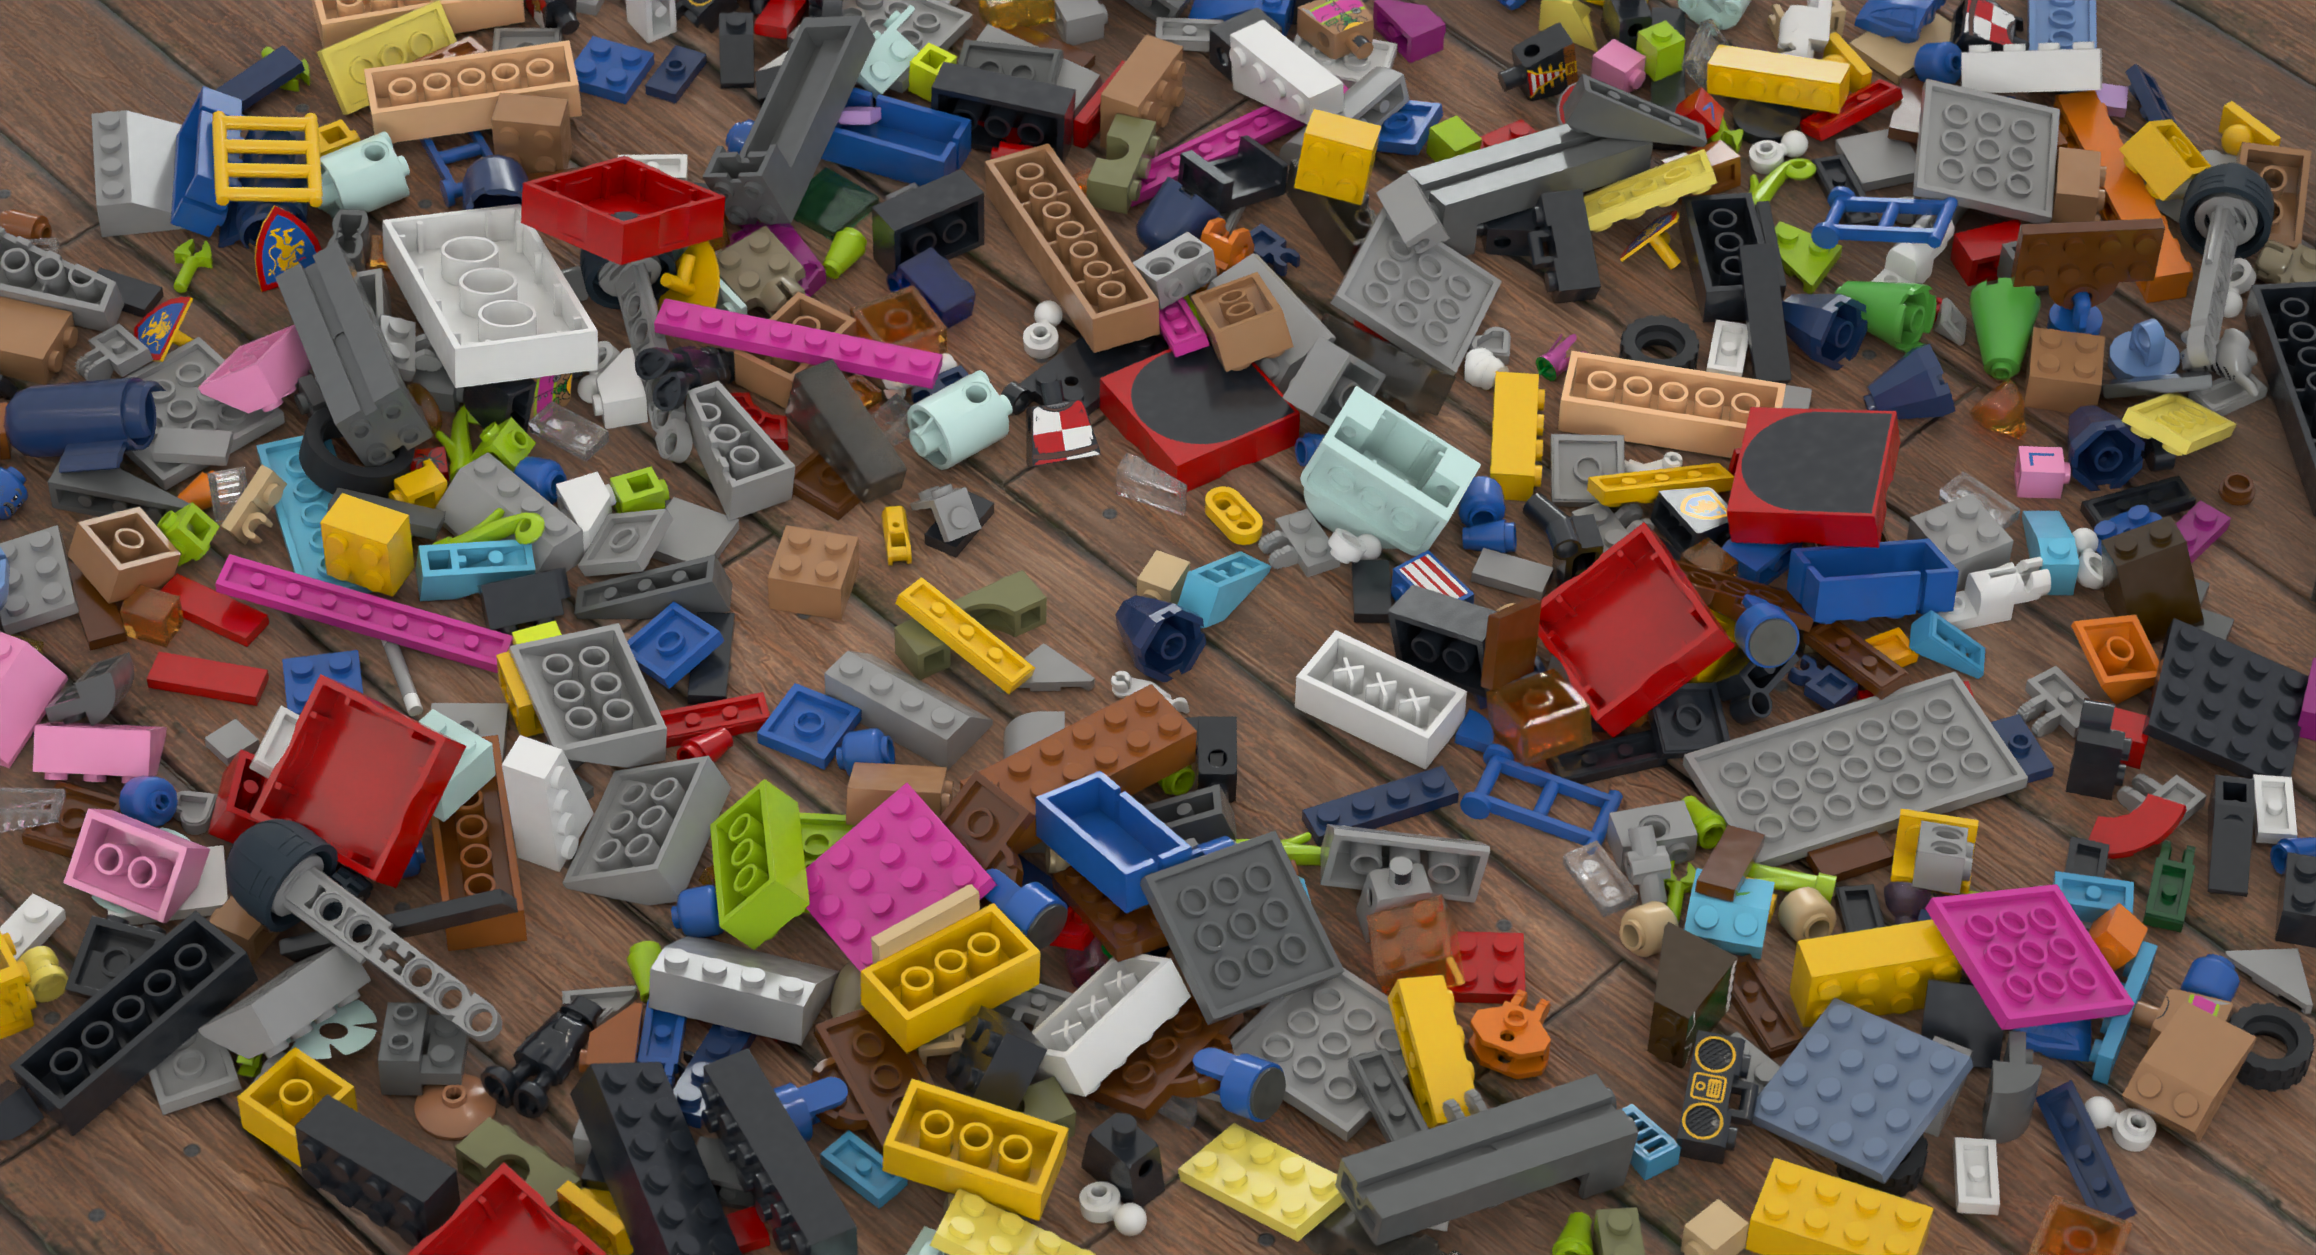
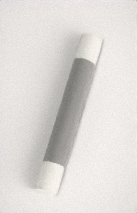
[381,640,423,717]

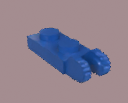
[637,1000,687,1089]

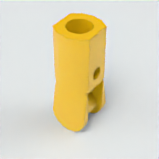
[881,506,912,566]

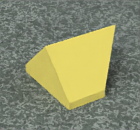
[1538,0,1598,52]

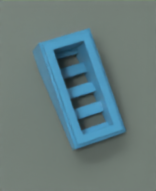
[1909,610,1986,679]
[1622,1104,1681,1181]

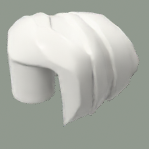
[1464,347,1509,390]

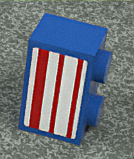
[1391,550,1474,604]

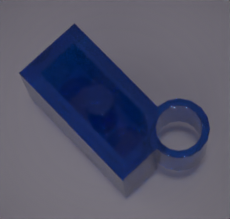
[886,247,976,334]

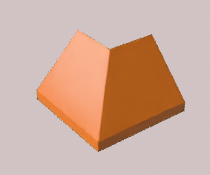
[2071,615,2159,705]

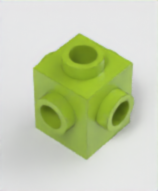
[471,417,536,472]
[157,502,220,566]

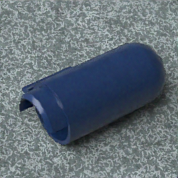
[218,130,308,249]
[3,377,166,473]

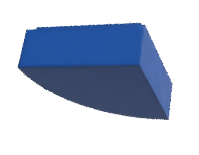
[1455,709,1494,753]

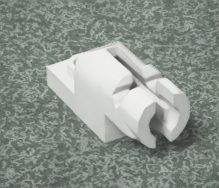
[1777,0,1832,58]
[1871,215,1955,284]
[1938,557,2051,630]

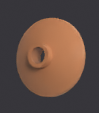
[414,1074,497,1141]

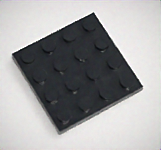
[2142,618,2308,779]

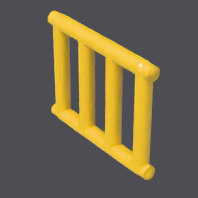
[212,111,323,207]

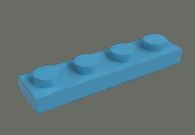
[2089,941,2158,1084]

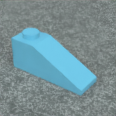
[2022,511,2080,595]
[415,540,536,601]
[1178,551,1271,628]

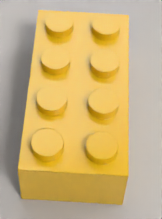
[861,903,1040,1053]
[1789,919,1962,1028]
[882,1079,1069,1221]
[1745,1158,1934,1255]

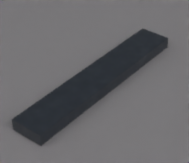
[1650,7,1685,151]
[279,889,518,962]

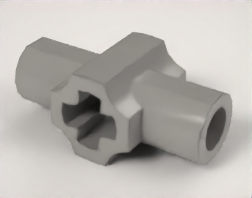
[1624,824,1671,904]

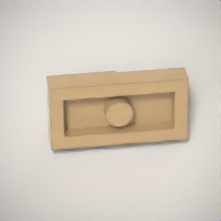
[221,465,287,545]

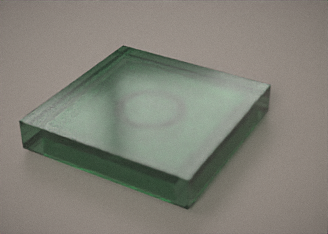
[793,167,879,241]

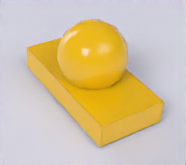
[1821,32,1873,93]
[2218,101,2281,156]

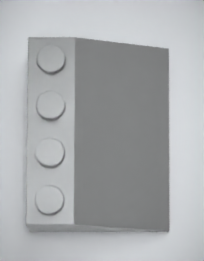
[92,110,184,237]
[509,623,667,768]
[562,756,731,906]
[649,936,840,1045]

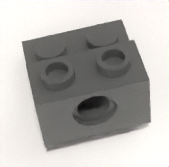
[378,1002,469,1096]

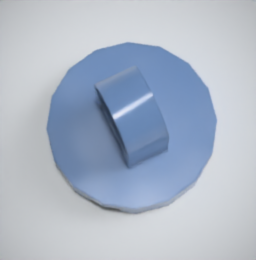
[2108,318,2180,379]

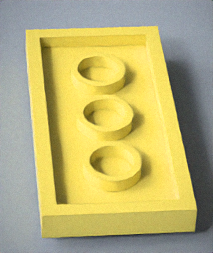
[317,0,457,115]
[1583,149,1718,232]
[2122,392,2237,456]
[1178,1123,1345,1242]
[930,1188,1095,1255]

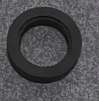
[299,406,415,498]

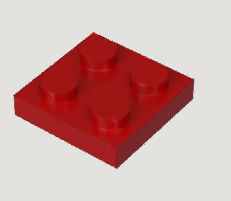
[1444,931,1526,1004]

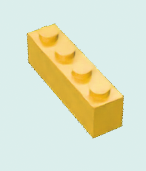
[1707,44,1850,113]
[1489,371,1545,501]
[1387,975,1475,1129]

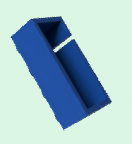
[170,86,244,237]
[821,87,971,187]
[1786,538,1959,624]
[1035,770,1192,913]

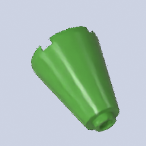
[1969,277,2041,380]
[1835,281,1937,353]

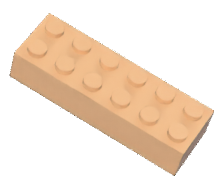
[312,0,525,49]
[364,40,582,143]
[1558,351,1786,458]

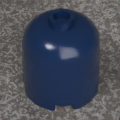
[463,155,528,210]
[1136,177,1224,256]

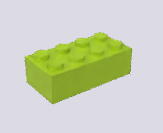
[710,779,810,950]

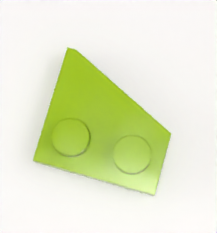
[1775,221,1842,294]

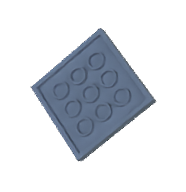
[1752,998,1973,1184]

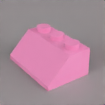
[198,325,312,414]
[0,632,68,769]
[33,722,167,783]
[63,809,210,923]

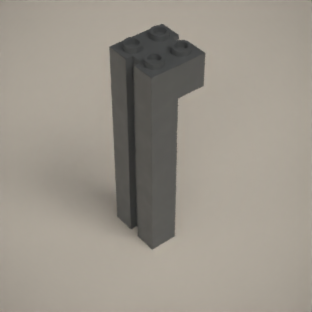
[702,15,876,225]
[1406,124,1653,257]
[275,242,433,467]
[1335,1074,1639,1246]

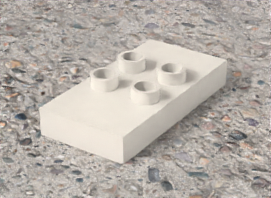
[382,204,598,388]

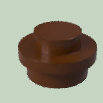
[2218,472,2256,506]

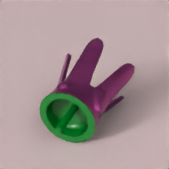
[1536,333,1588,381]

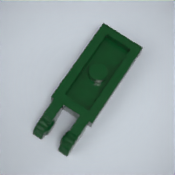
[2143,840,2196,933]

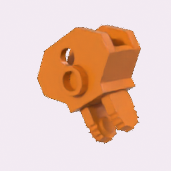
[1196,217,1255,294]
[1468,989,1551,1079]

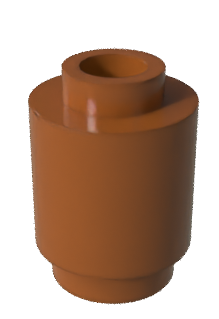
[0,209,52,249]

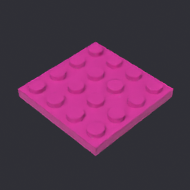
[806,783,997,972]
[1925,884,2135,1030]

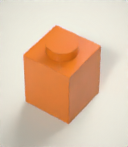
[2088,903,2148,972]

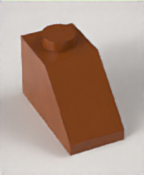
[579,1003,644,1073]

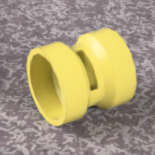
[18,946,68,1002]

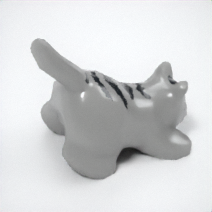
[2180,328,2259,398]

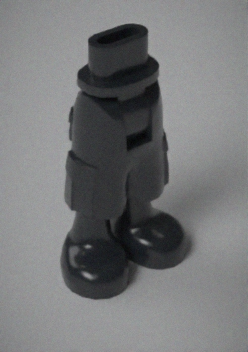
[635,346,735,411]
[480,996,603,1118]

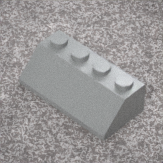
[1207,254,1336,394]
[435,452,584,573]
[824,651,993,771]
[1321,824,1490,903]
[198,945,371,1059]

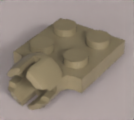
[716,225,806,317]
[2253,240,2316,284]

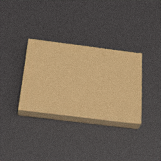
[1849,13,1952,85]
[871,884,980,964]

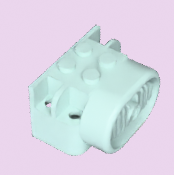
[1300,386,1481,556]

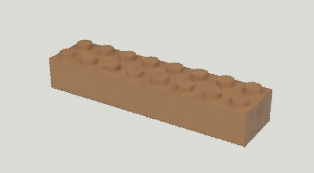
[984,143,1160,353]

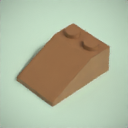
[2236,142,2312,249]
[1191,272,1294,372]
[2122,1000,2257,1144]

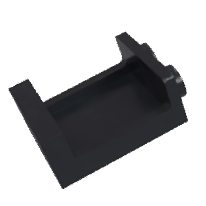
[1178,135,1288,214]

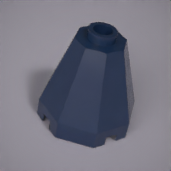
[1782,294,1868,371]
[1863,343,1956,420]
[2068,405,2145,492]
[1115,595,1206,683]

